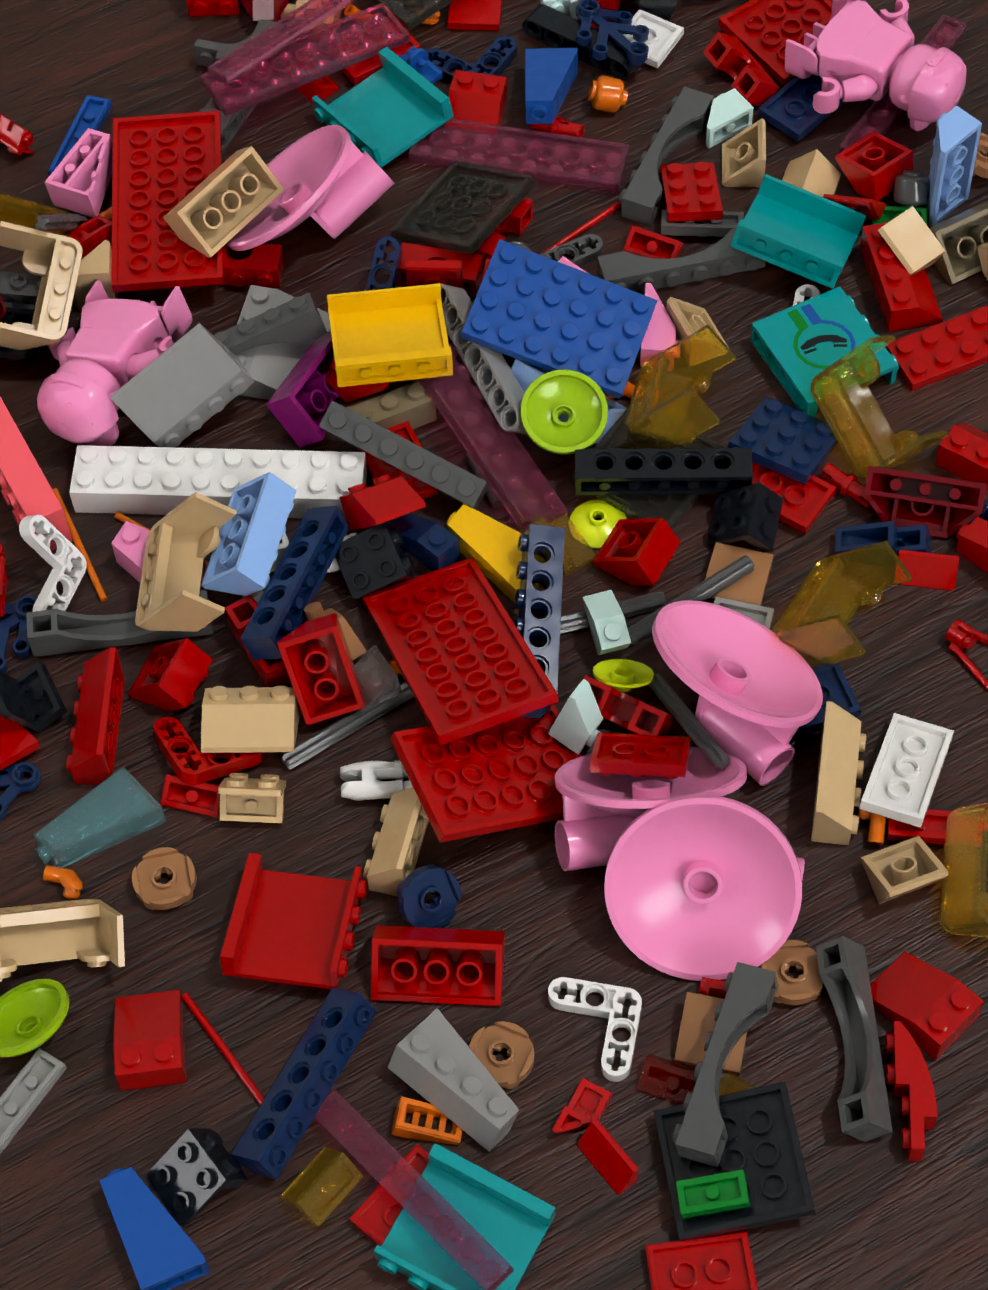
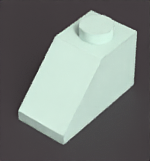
[706,88,754,148]
[582,590,631,655]
[548,679,603,755]

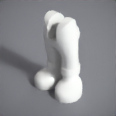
[340,760,413,801]

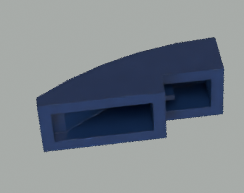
[835,521,931,563]

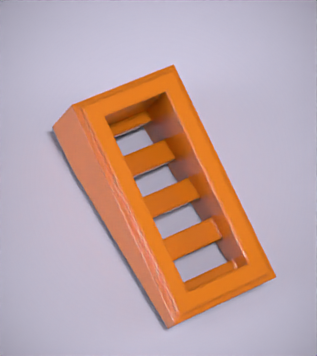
[391,1096,463,1145]

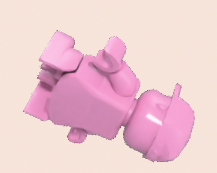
[785,0,967,131]
[37,280,193,446]

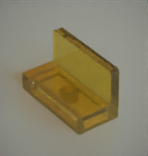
[532,514,596,576]
[281,1147,364,1227]

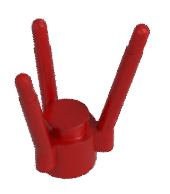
[945,619,988,691]

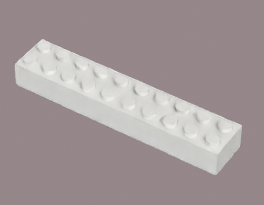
[69,445,368,520]

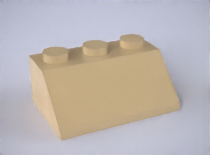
[201,685,299,753]
[364,787,429,896]

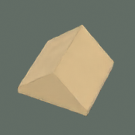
[722,119,766,188]
[782,149,841,197]
[878,206,945,275]
[73,240,118,311]
[666,297,729,366]
[861,836,948,904]

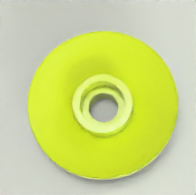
[569,499,627,550]
[593,659,654,692]

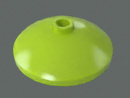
[520,369,608,454]
[0,979,70,1057]

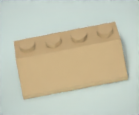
[163,146,285,258]
[811,701,866,846]

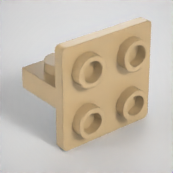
[218,773,286,823]

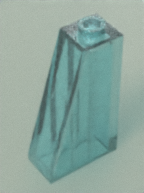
[34,767,166,868]

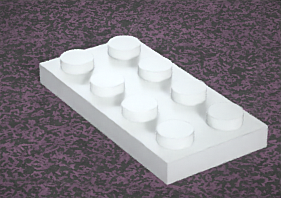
[859,713,954,828]

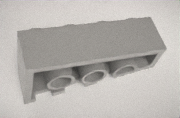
[387,1008,519,1152]

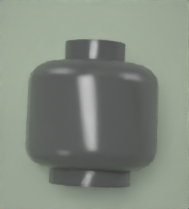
[893,170,930,207]

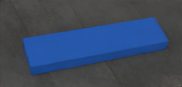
[48,95,112,176]

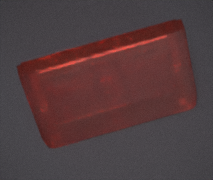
[637,1054,696,1104]

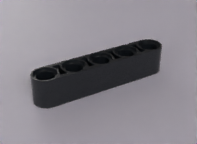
[522,4,638,80]

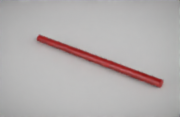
[540,201,622,254]
[181,992,265,1106]

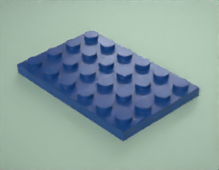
[460,239,658,399]

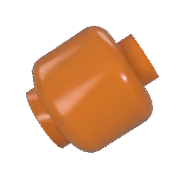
[588,75,628,113]

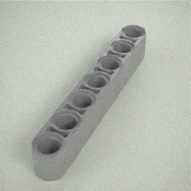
[440,283,527,434]

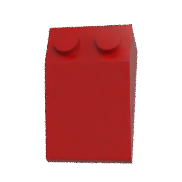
[870,951,984,1060]
[113,989,187,1091]

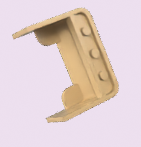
[0,221,83,350]
[135,492,236,632]
[0,899,125,982]

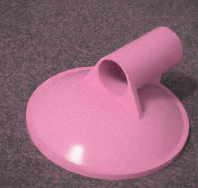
[226,125,395,251]
[652,600,823,786]
[554,746,747,871]
[604,795,805,981]

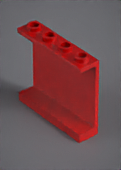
[220,853,367,989]

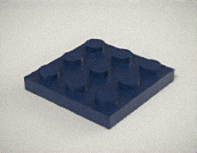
[728,397,843,485]

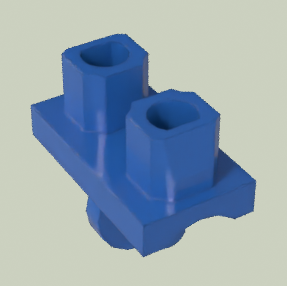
[398,46,443,86]

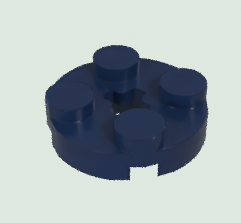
[396,864,461,928]

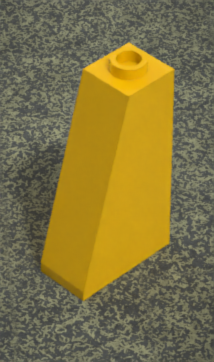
[446,504,545,603]

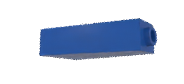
[525,48,578,124]
[99,1167,210,1290]

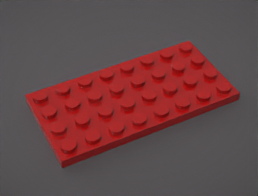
[111,111,224,292]
[362,557,559,745]

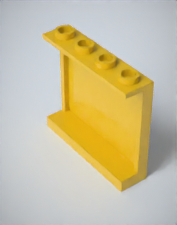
[327,283,453,387]

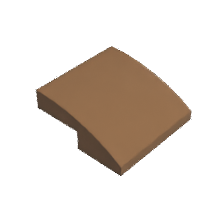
[705,542,774,606]
[674,992,747,1075]

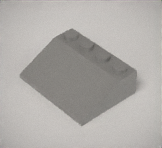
[236,285,330,400]
[110,323,255,448]

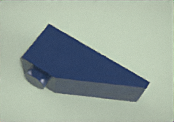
[385,513,460,571]

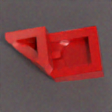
[552,1078,613,1134]

